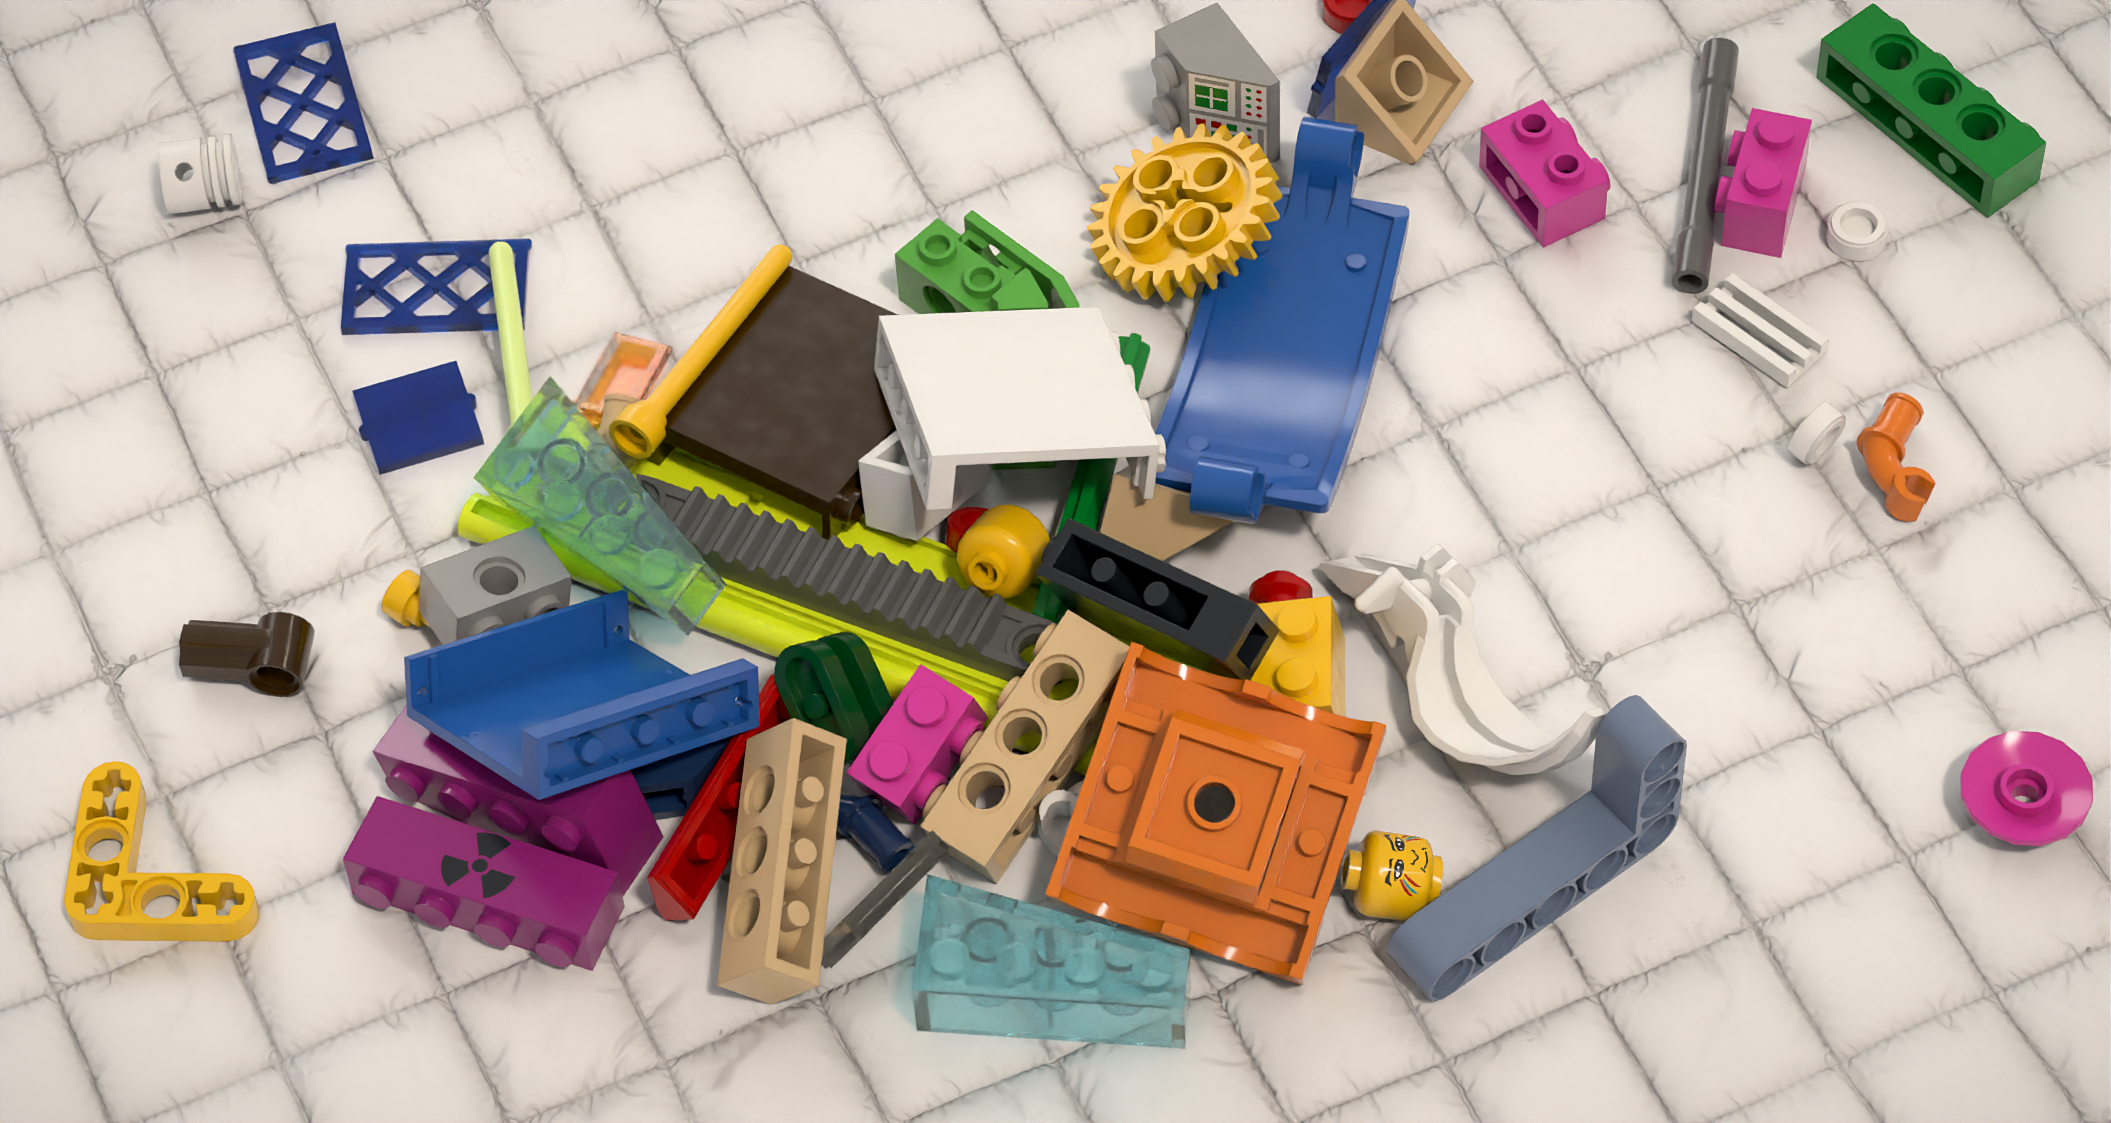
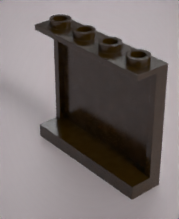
[646,266,898,540]

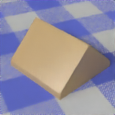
[1335,0,1474,164]

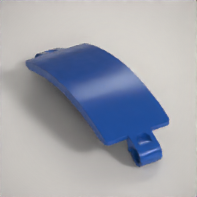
[1155,116,1410,524]

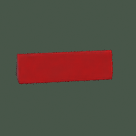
[647,674,791,921]

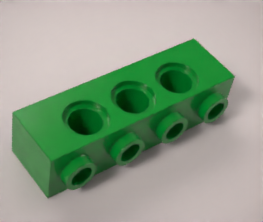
[1816,3,2046,218]

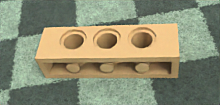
[920,610,1129,884]
[717,718,847,1005]

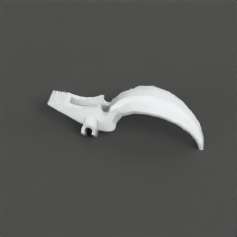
[1319,544,1605,775]

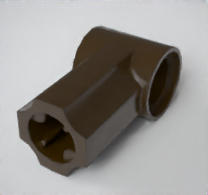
[179,612,315,697]

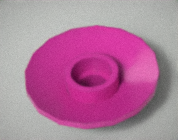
[1960,731,2093,846]

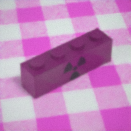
[343,796,625,971]

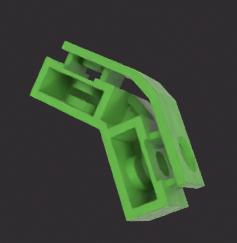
[895,210,1080,470]

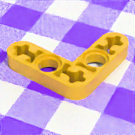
[64,761,260,942]

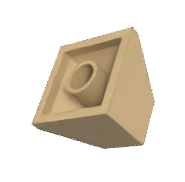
[1100,466,1234,561]

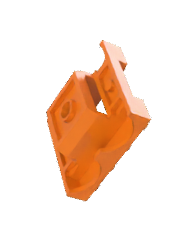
[1045,642,1386,985]

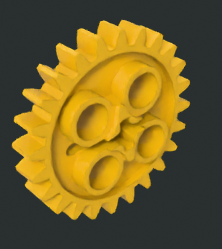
[1087,124,1282,302]

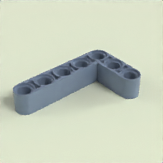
[1386,695,1687,1001]

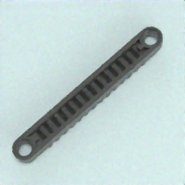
[603,474,1063,686]

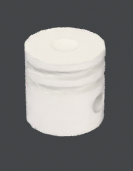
[158,134,242,214]

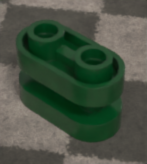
[774,632,893,766]

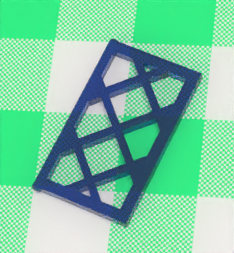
[233,22,374,184]
[340,238,532,335]

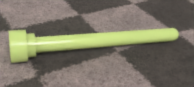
[489,242,553,478]

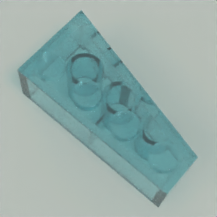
[473,376,727,636]
[912,874,1191,1049]

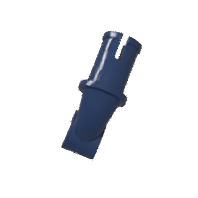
[837,794,915,874]

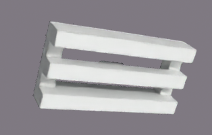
[1691,273,1829,388]

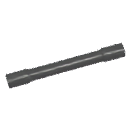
[1672,38,1739,294]

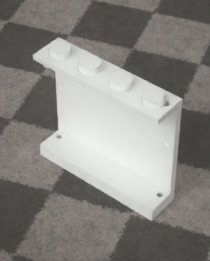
[874,307,1166,510]

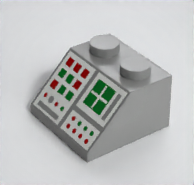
[1151,2,1280,163]

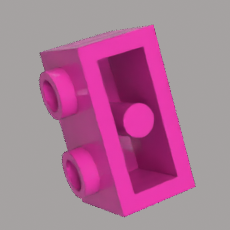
[1479,99,1611,248]
[1714,108,1812,258]
[846,664,988,825]

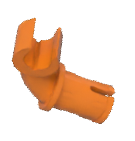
[1856,392,1936,521]

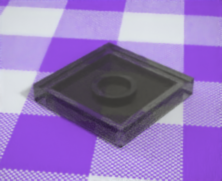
[821,830,949,969]

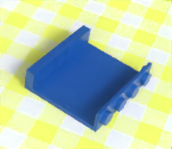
[404,589,759,800]

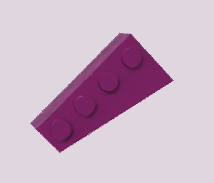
[372,705,664,896]

